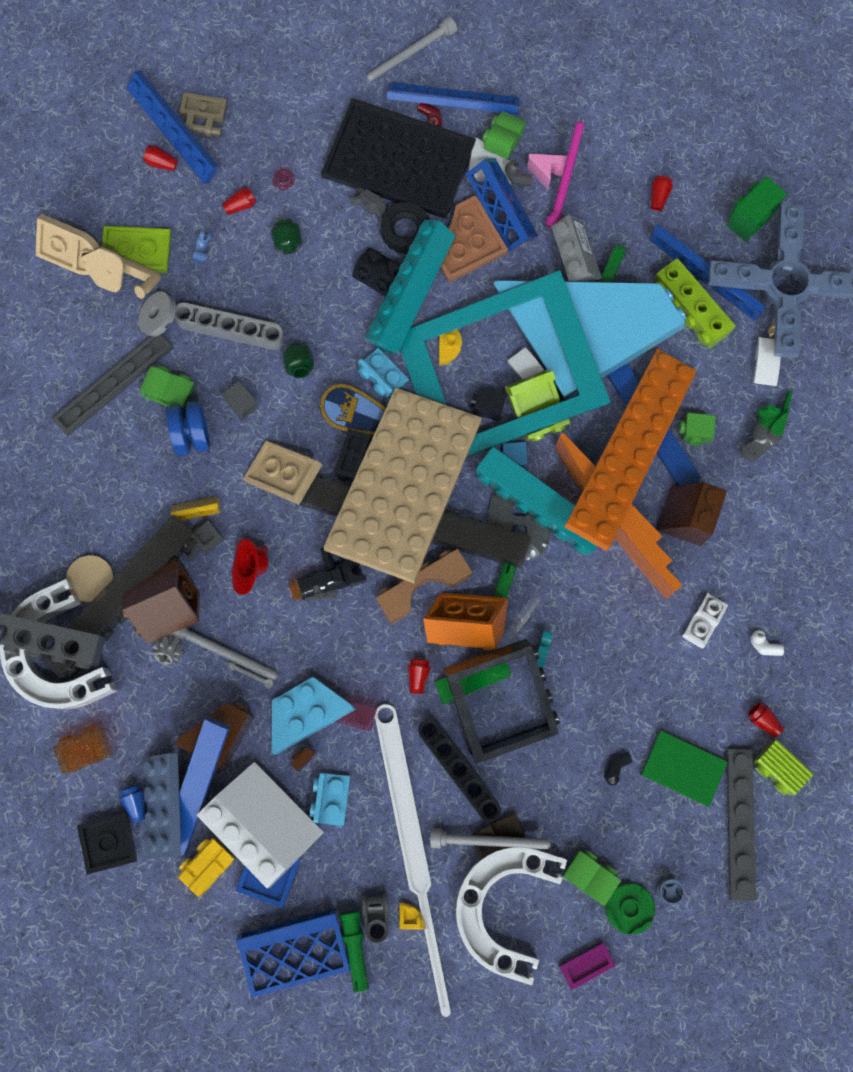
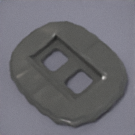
[488,492,551,560]

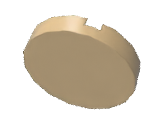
[66,555,115,603]

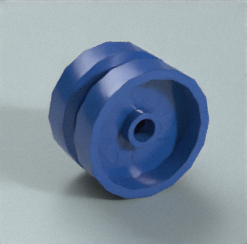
[166,400,210,457]

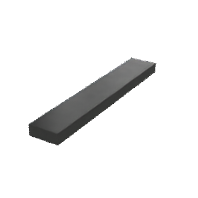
[52,334,174,436]

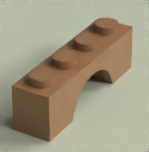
[376,549,473,625]

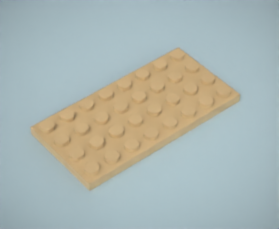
[324,388,482,583]

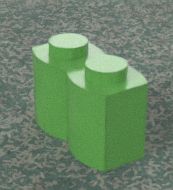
[482,111,527,159]
[139,366,195,412]
[561,849,621,906]

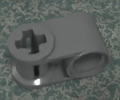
[362,892,389,943]

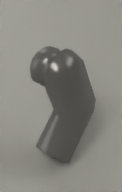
[505,160,533,186]

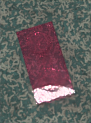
[335,699,378,732]

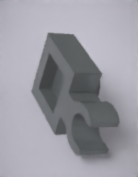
[180,520,224,561]

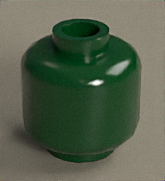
[271,219,303,255]
[282,343,314,379]

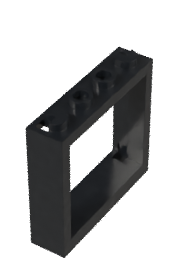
[443,639,560,764]

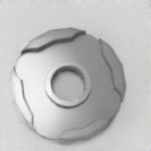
[138,291,176,337]

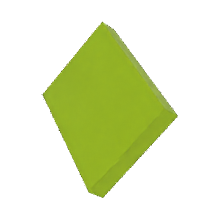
[101,225,172,273]

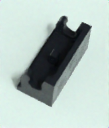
[334,429,371,482]

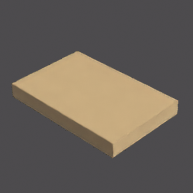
[243,440,322,505]

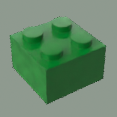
[727,176,787,243]

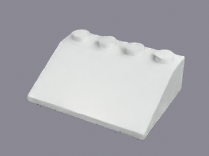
[197,762,324,889]

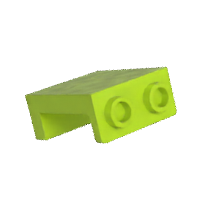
[505,369,571,442]

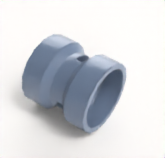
[656,878,685,905]

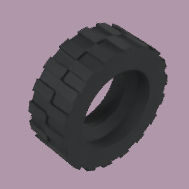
[381,201,429,254]

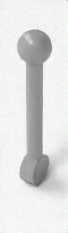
[227,661,274,688]

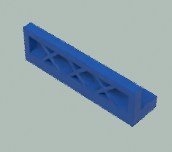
[465,158,538,252]

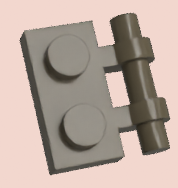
[179,92,228,137]

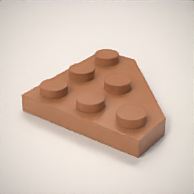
[440,195,508,283]

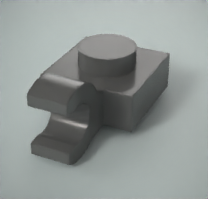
[348,188,386,218]

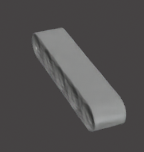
[174,303,284,350]

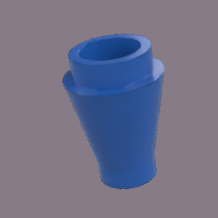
[119,784,145,823]

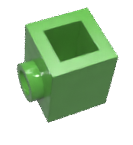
[679,413,715,446]

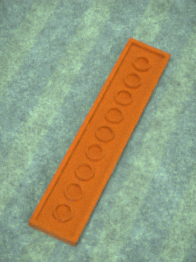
[564,348,697,551]

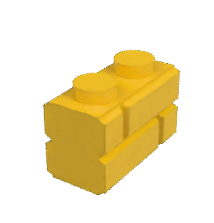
[177,838,236,897]

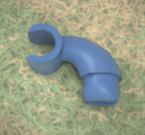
[191,230,212,266]

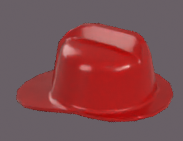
[231,539,269,595]

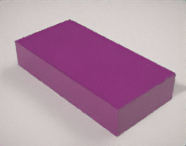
[559,942,616,990]

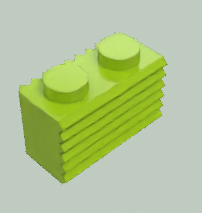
[753,739,814,796]

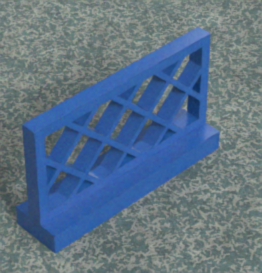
[236,908,350,998]

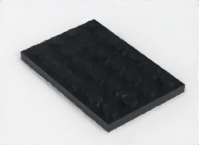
[321,98,476,219]

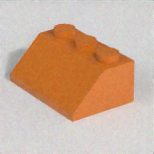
[423,593,508,650]

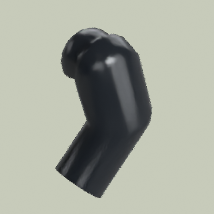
[604,752,633,786]

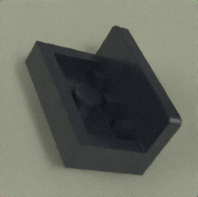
[352,247,400,296]

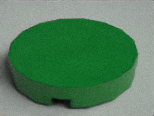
[605,883,655,935]

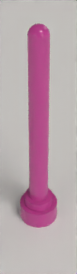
[545,121,584,228]

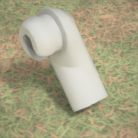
[750,630,784,656]

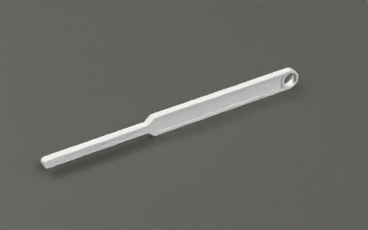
[375,704,451,1017]

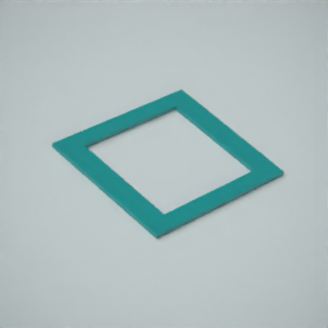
[400,270,611,457]

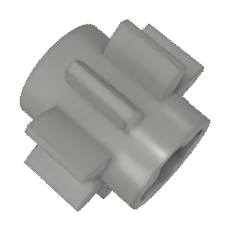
[152,635,183,665]

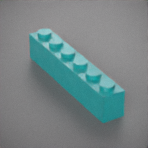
[365,220,456,354]
[475,447,597,557]

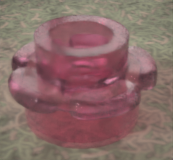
[273,168,295,191]

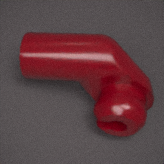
[417,103,443,127]

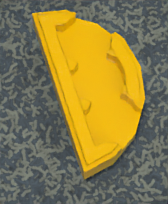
[439,330,462,366]

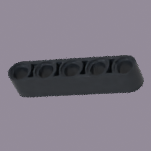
[418,719,501,822]

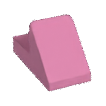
[527,154,567,189]

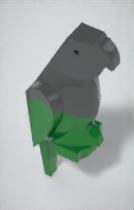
[740,390,793,462]

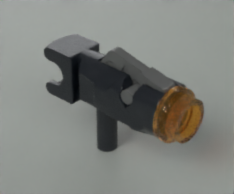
[288,547,366,601]

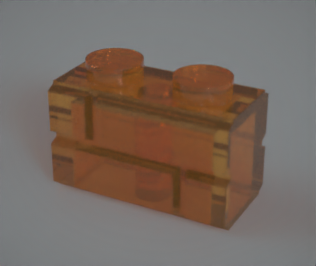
[53,725,114,775]

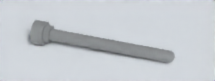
[367,16,458,81]
[169,627,278,680]
[430,828,551,849]

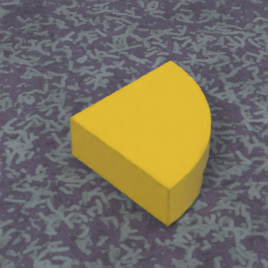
[399,903,426,929]

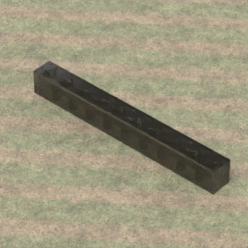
[298,474,531,569]

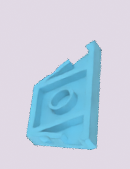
[272,677,356,755]

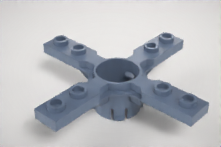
[708,204,853,358]

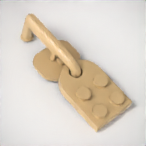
[36,214,161,299]

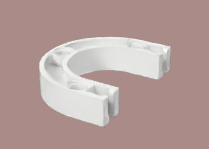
[0,579,118,709]
[456,847,567,985]

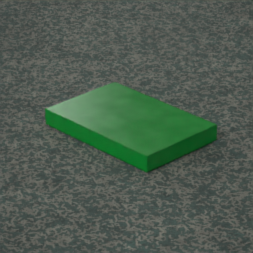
[641,731,728,807]

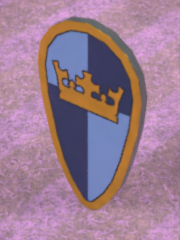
[319,384,386,436]

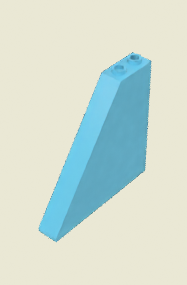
[493,281,686,401]

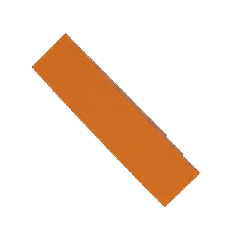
[555,433,682,599]

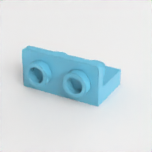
[358,348,409,399]
[310,772,350,826]

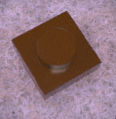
[290,747,316,772]

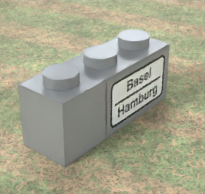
[551,214,602,282]

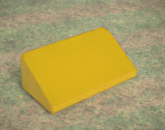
[170,496,221,522]

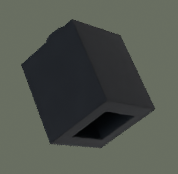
[470,387,507,421]

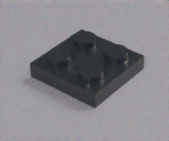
[77,812,138,875]

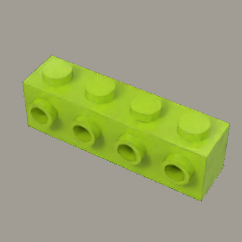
[653,258,736,349]

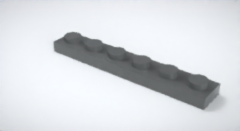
[726,749,756,901]

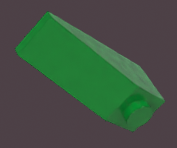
[434,662,512,705]

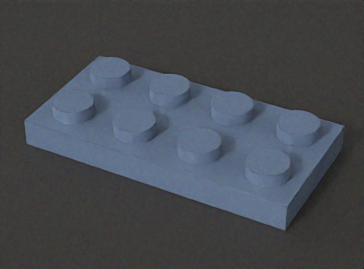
[143,753,181,858]

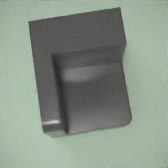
[222,381,259,422]

